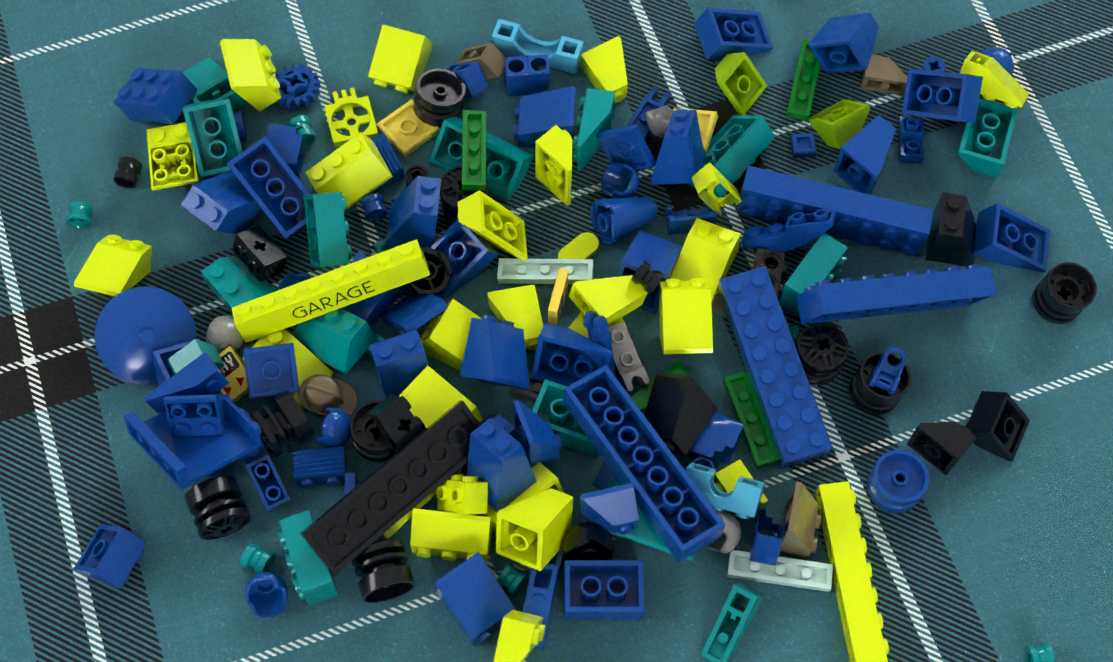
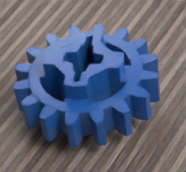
[276,64,321,110]

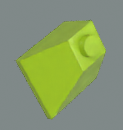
[715,52,767,115]
[808,99,870,150]

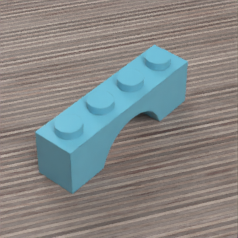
[491,19,584,74]

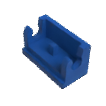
[665,205,717,235]

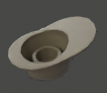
[299,374,357,416]

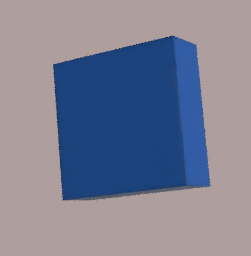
[790,133,817,158]

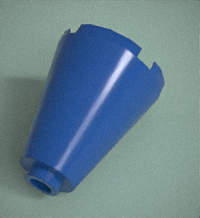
[590,197,658,245]

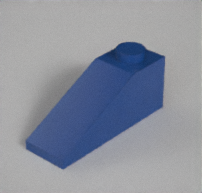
[143,352,229,413]

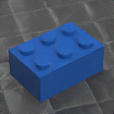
[114,68,198,124]
[902,68,983,123]
[564,560,644,620]

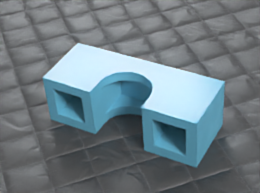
[686,462,765,519]

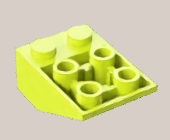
[960,51,1029,108]
[146,122,199,191]

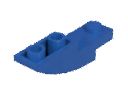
[741,209,836,255]
[241,411,291,511]
[523,547,564,650]

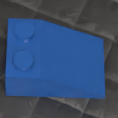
[694,8,773,61]
[973,203,1050,272]
[431,219,499,300]
[531,323,612,387]

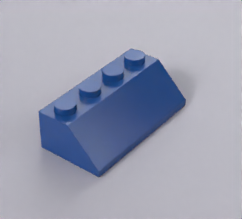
[227,136,310,239]

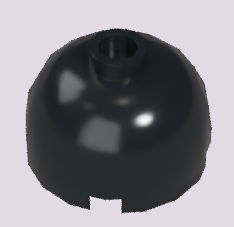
[405,247,451,295]
[563,521,614,562]

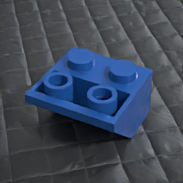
[164,394,226,437]

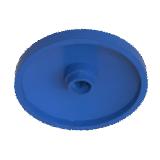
[94,287,196,385]

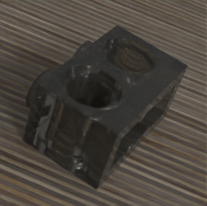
[752,248,788,297]

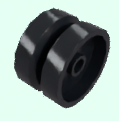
[413,68,466,127]

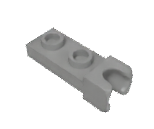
[608,321,650,392]

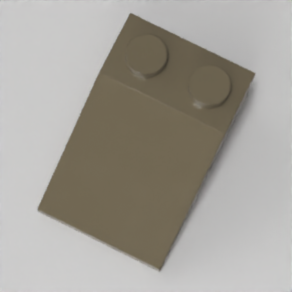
[779,481,822,560]

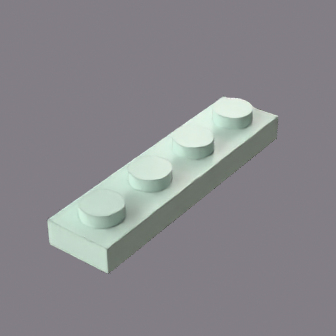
[497,258,594,284]
[727,550,833,592]

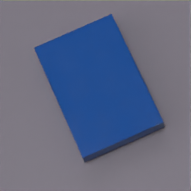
[380,293,448,333]

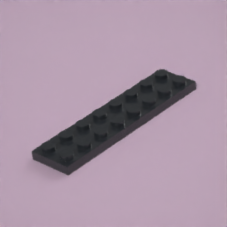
[300,400,481,575]

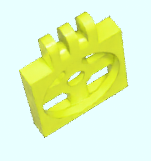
[324,87,378,148]

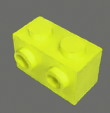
[436,474,488,515]

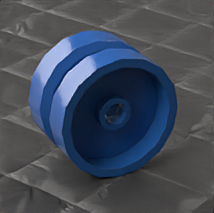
[867,450,930,513]

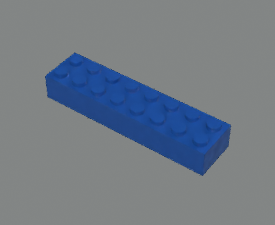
[737,165,934,256]
[796,264,997,325]
[717,266,833,469]
[563,365,725,563]

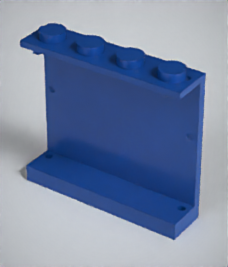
[124,391,262,490]

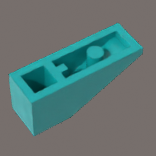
[701,583,765,662]

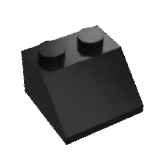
[966,391,1030,461]
[907,422,976,475]

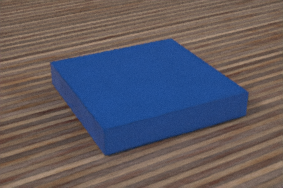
[596,125,656,170]
[243,343,299,399]

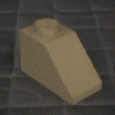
[455,42,505,80]
[861,55,907,96]

